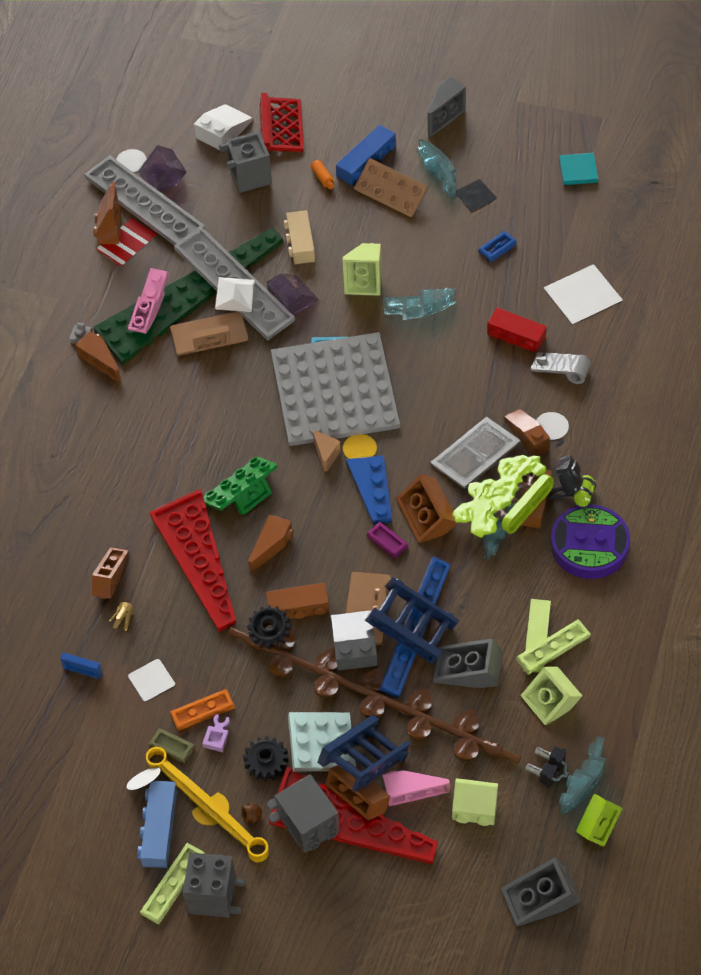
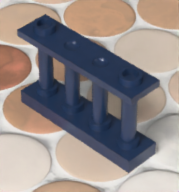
[364,577,459,664]
[317,715,411,792]

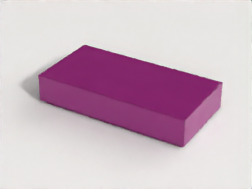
[367,522,408,559]

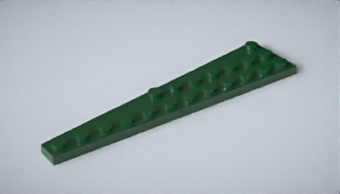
[93,227,283,366]

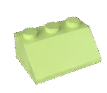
[343,243,382,295]

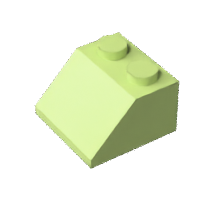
[520,667,582,725]
[452,778,498,826]

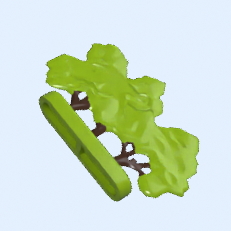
[453,455,554,538]

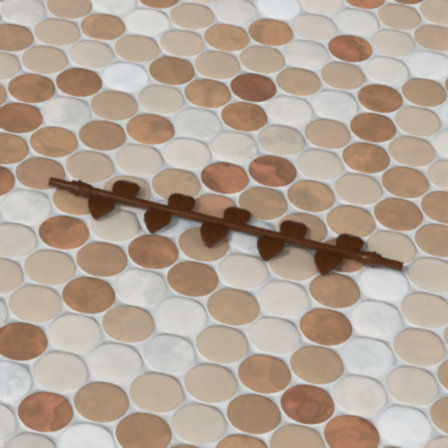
[228,627,521,764]

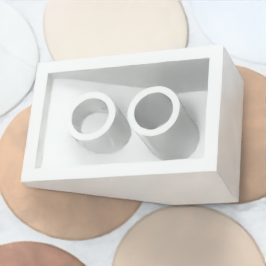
[194,104,253,152]

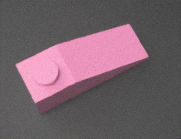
[382,770,450,806]

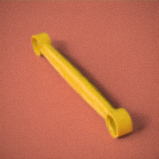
[146,747,269,862]

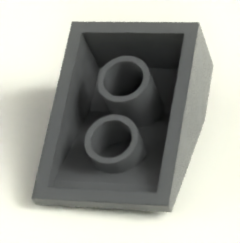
[428,77,466,137]
[331,610,378,670]
[433,638,503,688]
[501,857,581,926]

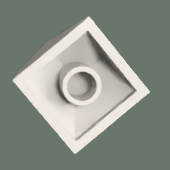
[215,277,255,312]

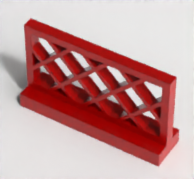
[259,93,304,153]

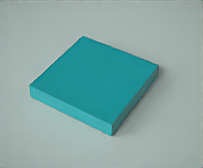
[559,153,598,185]

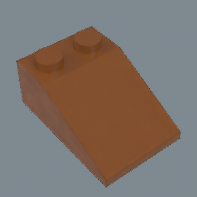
[93,182,121,244]

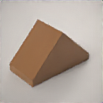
[313,431,341,472]

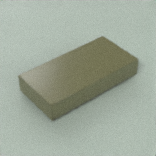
[149,728,195,764]

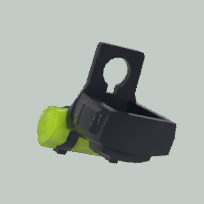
[548,455,597,507]

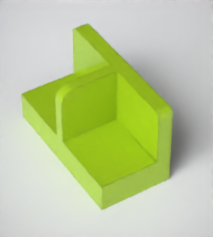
[576,794,623,846]

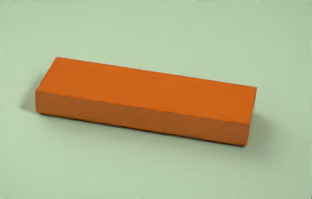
[170,689,235,731]

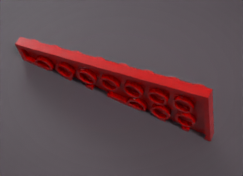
[149,489,236,632]
[269,767,438,865]

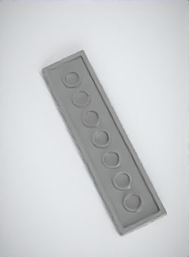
[85,155,205,245]
[174,226,295,341]

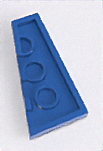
[346,455,392,525]

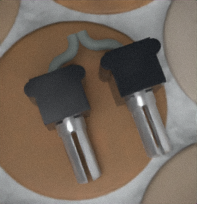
[526,746,569,788]

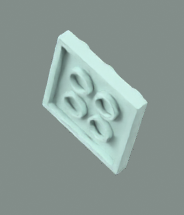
[288,712,356,772]

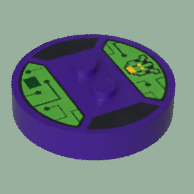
[551,505,630,579]

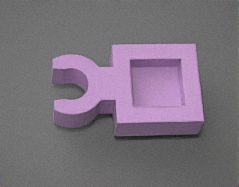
[202,714,230,752]

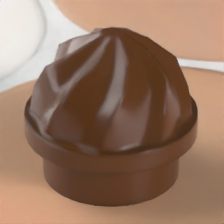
[241,803,262,824]

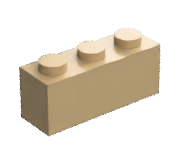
[284,210,315,264]

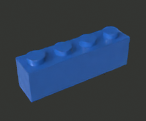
[336,124,396,186]

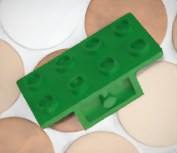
[203,457,278,515]

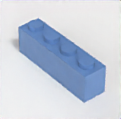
[137,781,177,868]

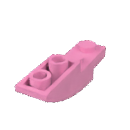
[128,268,169,334]

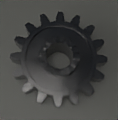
[247,605,292,650]
[243,736,289,781]

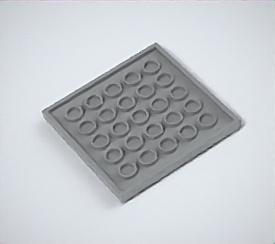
[271,332,400,446]

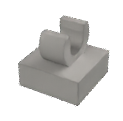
[69,322,93,344]

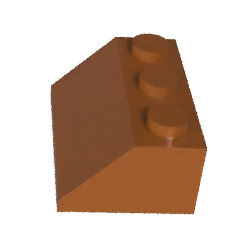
[396,474,457,543]

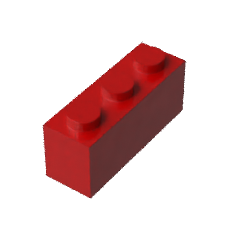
[487,307,547,353]

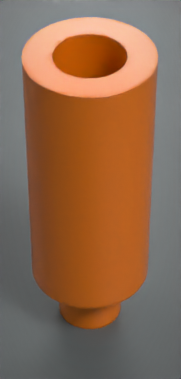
[310,160,335,190]

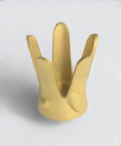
[109,602,134,631]

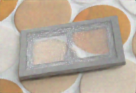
[430,417,521,489]

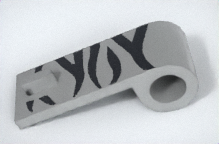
[531,352,591,384]

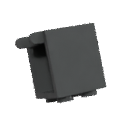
[219,131,272,193]
[267,774,340,853]
[183,853,246,918]

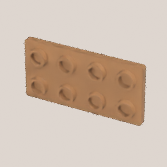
[354,158,428,218]
[170,312,248,356]
[346,572,391,645]

